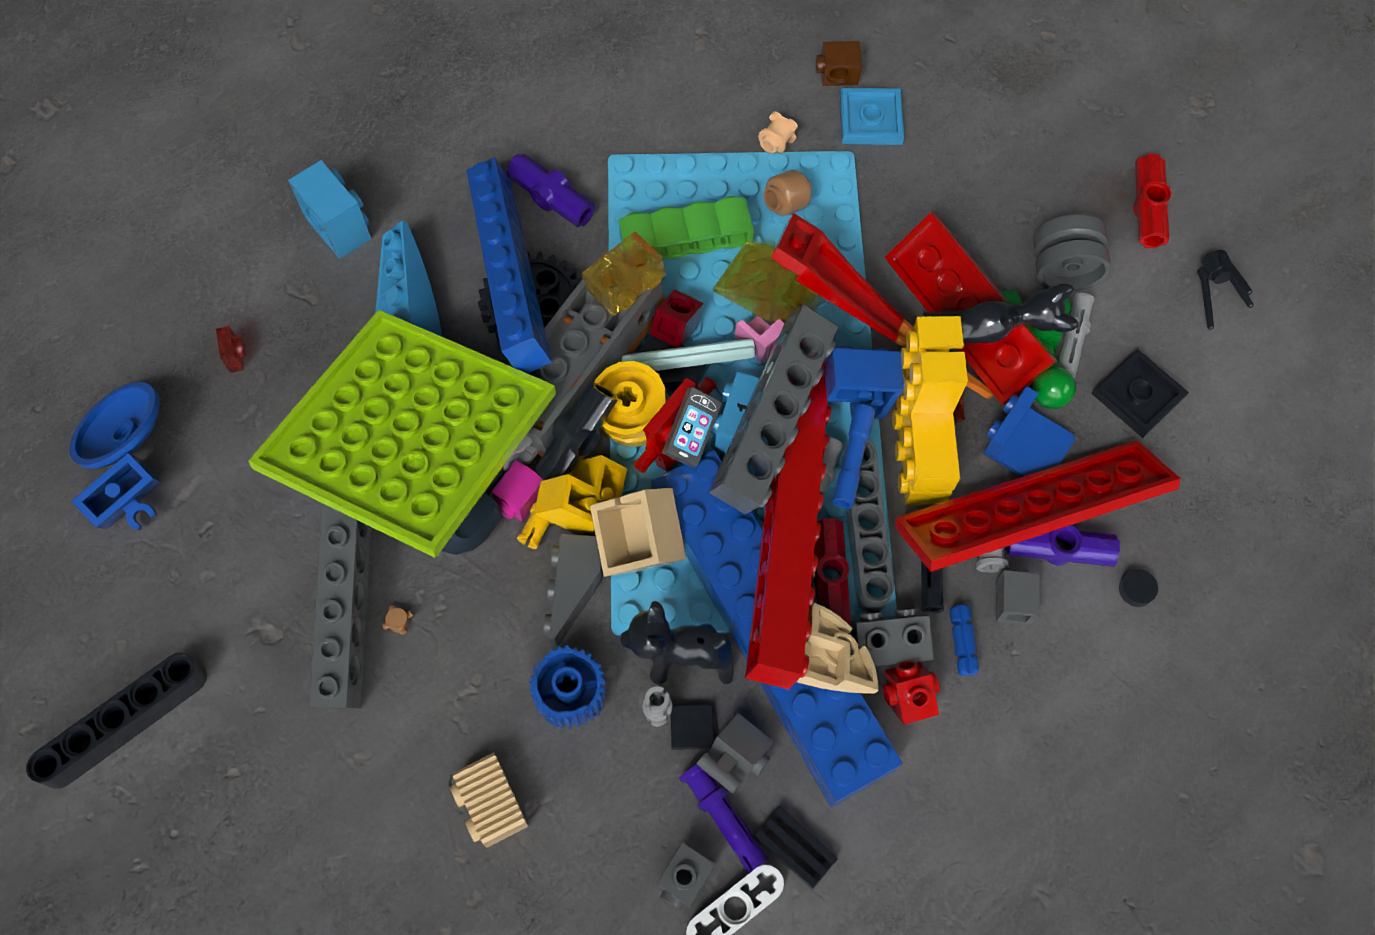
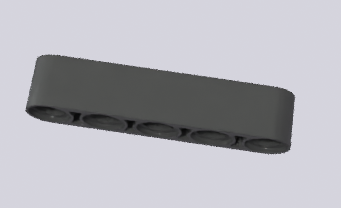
[841,440,894,612]

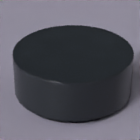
[1119,569,1158,607]

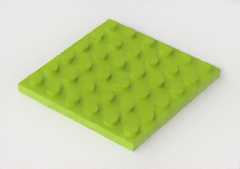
[248,310,556,558]

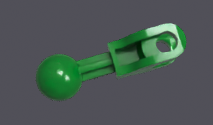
[1000,286,1076,409]

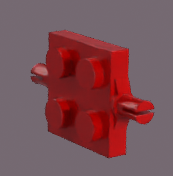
[633,377,717,473]

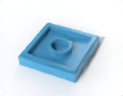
[839,88,904,145]

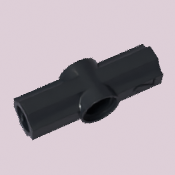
[535,382,618,480]

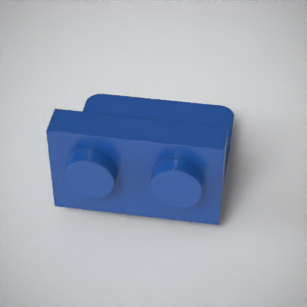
[983,386,1075,477]

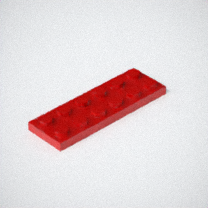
[884,212,1057,405]

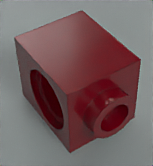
[650,289,704,348]

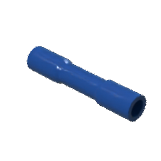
[832,404,875,509]

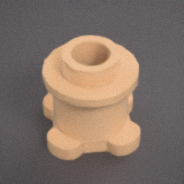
[758,111,798,154]

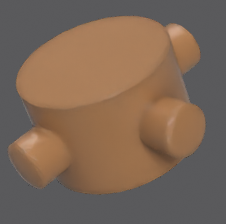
[382,605,413,635]

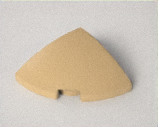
[797,602,878,693]

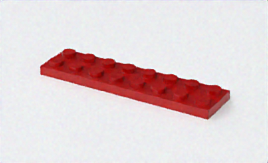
[895,440,1181,572]

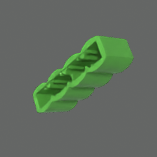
[619,196,754,263]

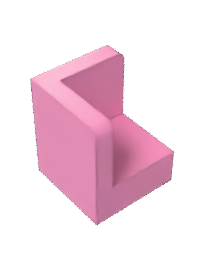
[734,316,784,363]

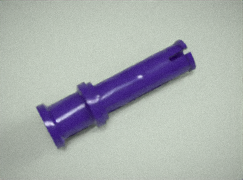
[679,764,768,873]

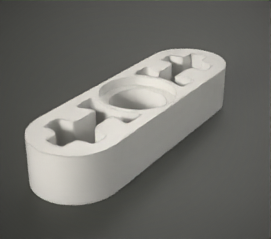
[686,865,784,935]

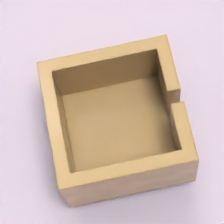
[590,488,687,577]

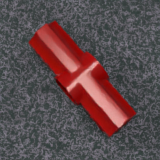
[1133,153,1172,249]

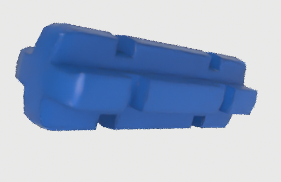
[950,605,979,676]

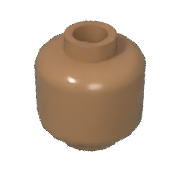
[763,170,812,216]

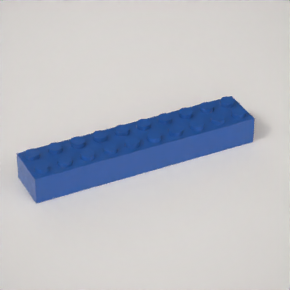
[652,450,903,808]

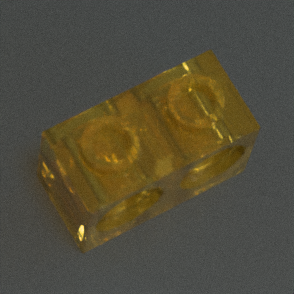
[582,232,666,317]

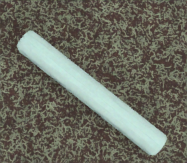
[622,338,755,371]

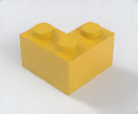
[534,455,627,536]

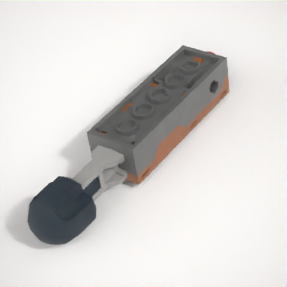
[441,250,665,555]

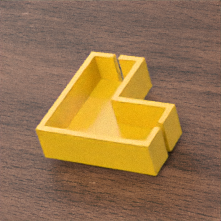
[892,316,968,505]

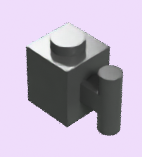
[697,713,774,794]

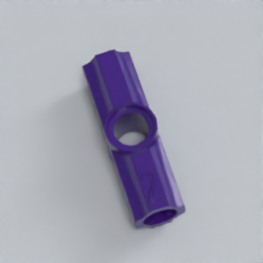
[506,154,595,228]
[1005,525,1120,567]

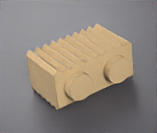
[450,753,528,848]

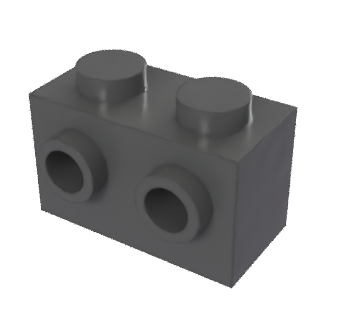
[851,608,934,666]

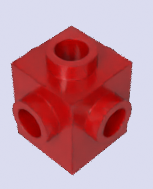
[882,660,940,725]

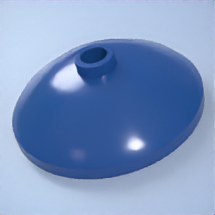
[69,382,160,469]

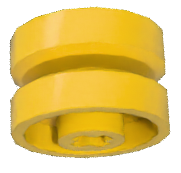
[595,361,670,447]

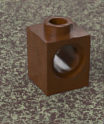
[816,41,862,86]

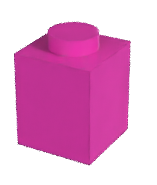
[491,460,544,522]

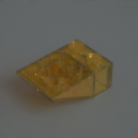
[713,241,823,324]

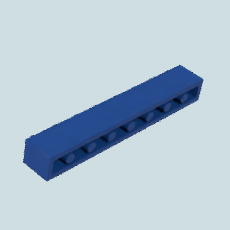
[466,157,552,373]

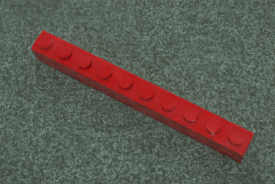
[745,362,831,689]

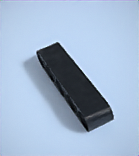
[26,653,207,789]

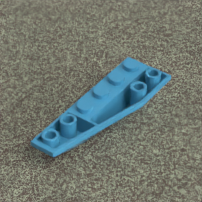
[375,220,442,337]

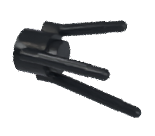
[1197,250,1254,330]

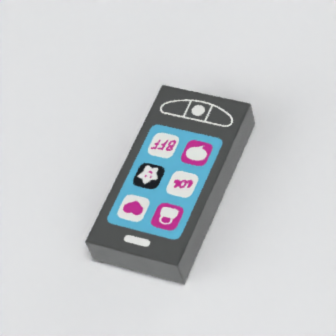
[662,387,722,468]

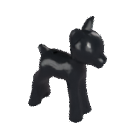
[923,284,1079,343]
[620,601,733,684]

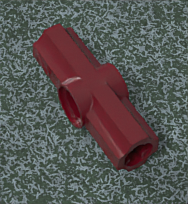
[813,518,851,626]

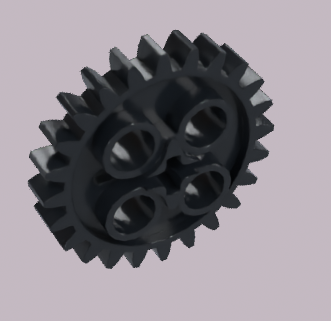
[478,251,581,342]

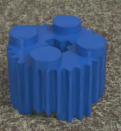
[529,645,607,729]

